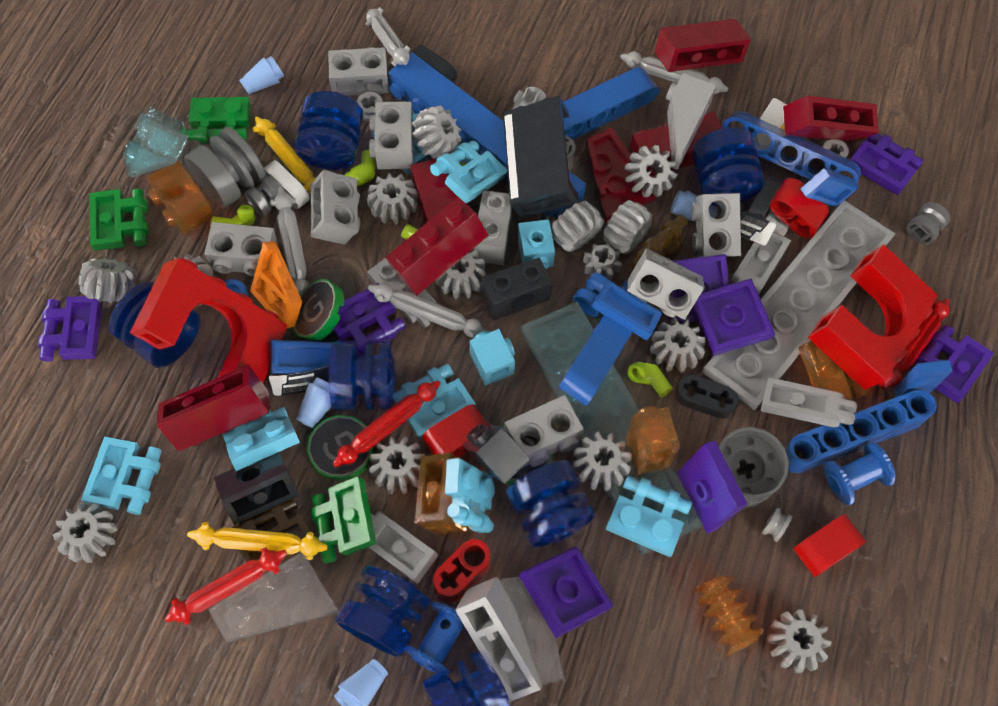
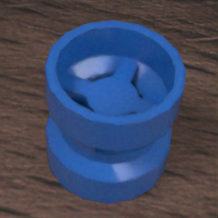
[573,273,610,317]

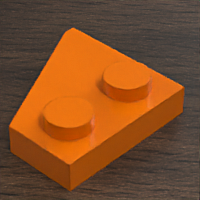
[250,241,302,328]

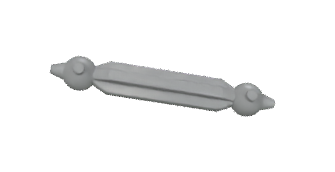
[365,7,411,67]
[620,51,728,94]
[270,187,310,295]
[368,283,487,337]

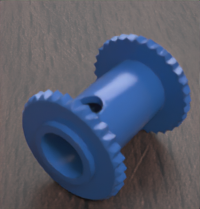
[824,442,896,505]
[405,601,467,676]

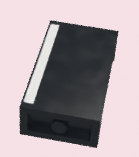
[503,96,579,218]

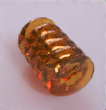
[691,575,764,657]

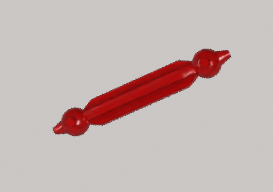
[881,298,950,390]
[332,380,441,467]
[165,546,287,626]

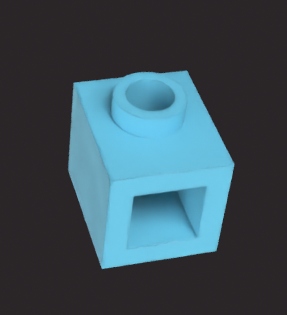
[518,220,555,269]
[469,329,515,386]

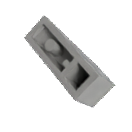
[666,73,716,170]
[455,577,542,702]

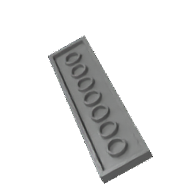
[702,200,895,411]

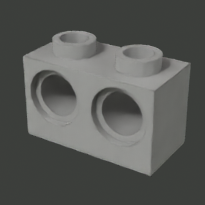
[328,47,389,96]
[369,102,413,169]
[311,170,361,245]
[474,190,512,265]
[691,193,741,258]
[204,222,279,276]
[627,248,704,320]
[504,395,584,468]

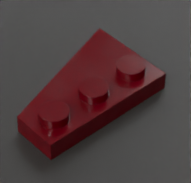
[586,128,657,224]

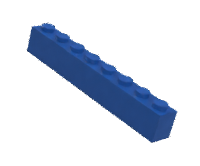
[388,52,586,219]

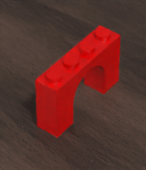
[808,244,938,390]
[130,258,288,383]

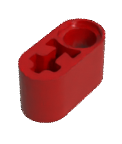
[769,178,829,239]
[422,404,487,466]
[793,513,867,578]
[433,539,490,603]

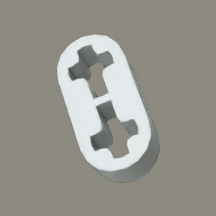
[264,160,310,209]

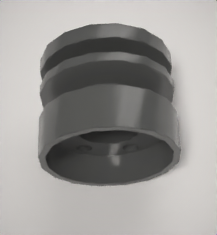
[184,127,266,209]
[718,427,789,510]

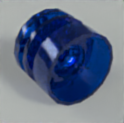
[293,91,364,170]
[692,127,765,206]
[109,282,201,368]
[329,341,396,410]
[506,460,596,548]
[334,565,431,658]
[422,651,510,706]

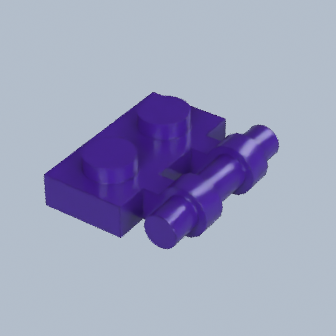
[850,133,924,196]
[333,283,406,358]
[37,296,103,362]
[911,325,994,403]

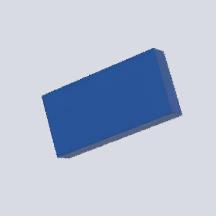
[801,168,859,207]
[591,280,662,341]
[270,340,337,376]
[893,360,953,398]

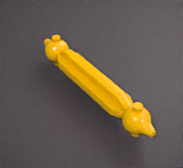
[253,116,316,194]
[187,522,328,560]

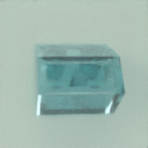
[123,107,188,178]

